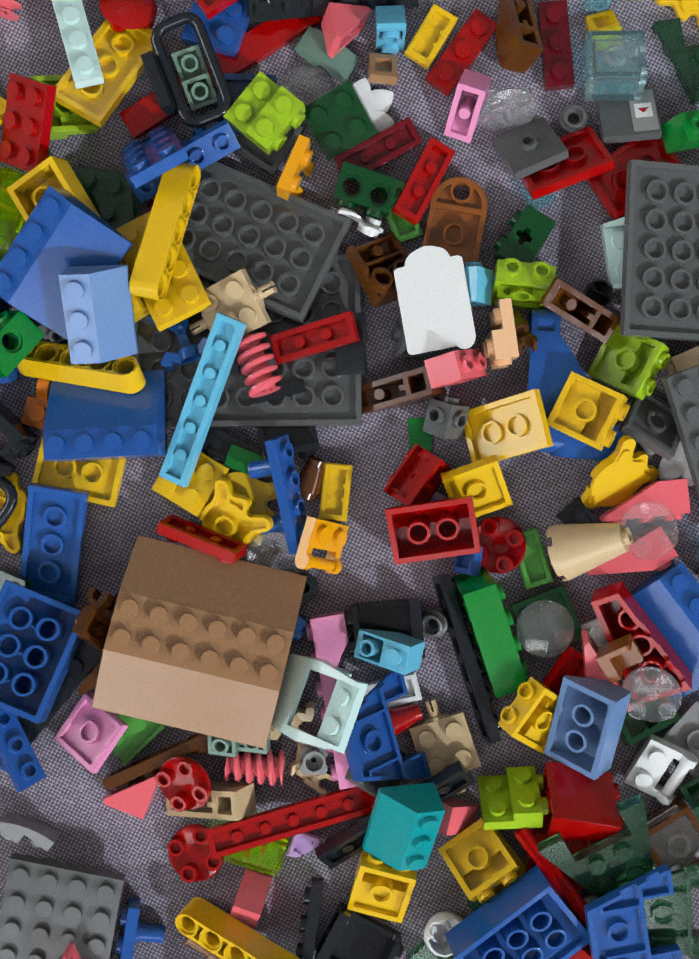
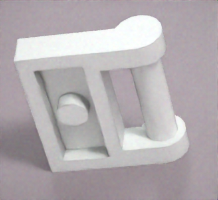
[624,734,699,805]

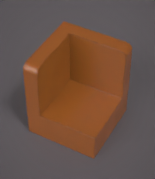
[596,634,644,684]

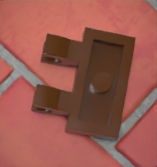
[71,587,115,652]

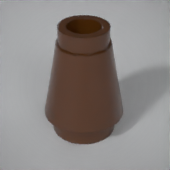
[299,456,325,500]

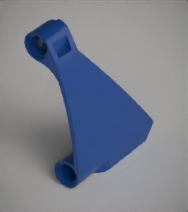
[527,308,624,460]

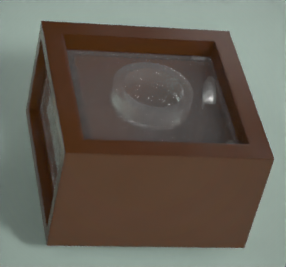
[631,797,699,884]

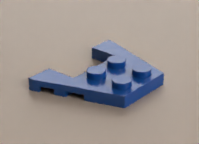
[345,671,431,782]
[584,864,682,959]

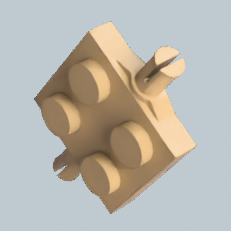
[189,269,277,336]
[409,698,481,794]

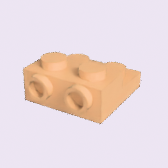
[481,298,519,370]

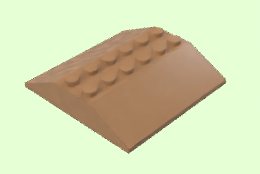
[92,535,307,749]

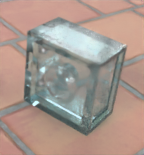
[581,30,648,101]

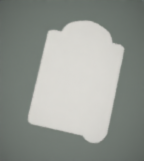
[394,246,476,355]

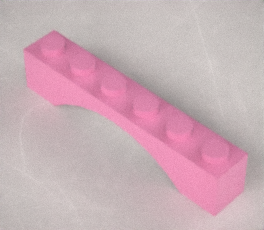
[306,610,357,790]

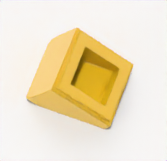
[585,9,622,51]

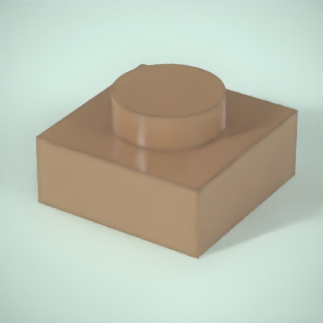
[367,52,398,85]

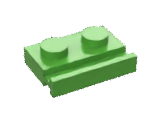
[112,714,166,765]

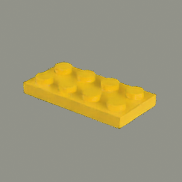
[55,19,163,128]
[116,211,212,332]

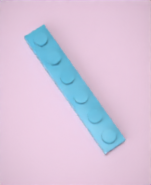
[159,312,247,487]

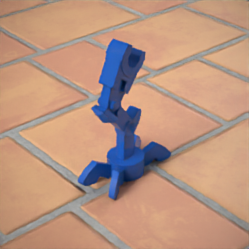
[149,317,208,372]

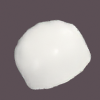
[424,911,463,958]

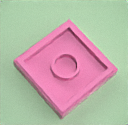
[54,692,129,773]

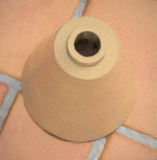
[546,523,633,582]

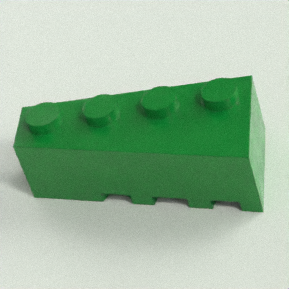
[453,567,530,698]

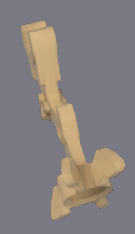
[270,700,332,794]

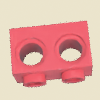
[424,348,487,389]

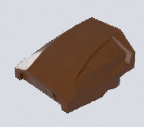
[346,231,408,308]

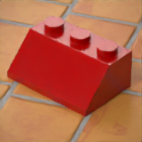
[385,495,481,565]

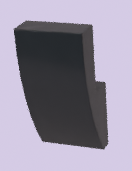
[335,312,368,375]

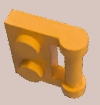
[295,516,349,575]

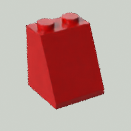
[540,762,624,841]

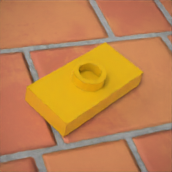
[404,4,458,70]
[318,462,353,522]

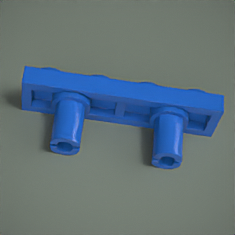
[125,119,241,203]
[248,434,306,554]
[0,708,47,792]
[115,897,166,959]

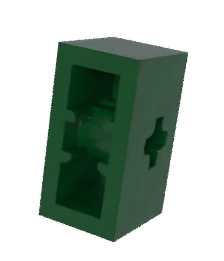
[493,204,557,263]

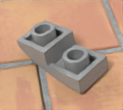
[0,814,61,852]

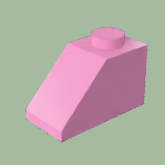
[443,69,492,143]

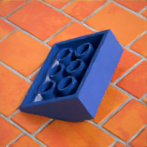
[0,186,133,340]
[43,370,168,462]
[630,560,699,701]
[0,580,82,724]
[444,864,589,959]

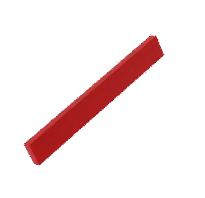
[119,16,323,140]

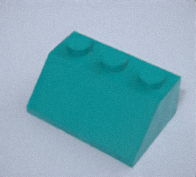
[362,783,445,871]

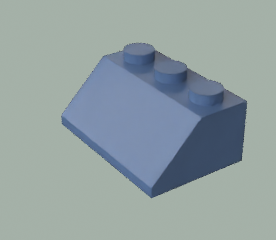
[58,265,138,364]
[544,675,632,780]

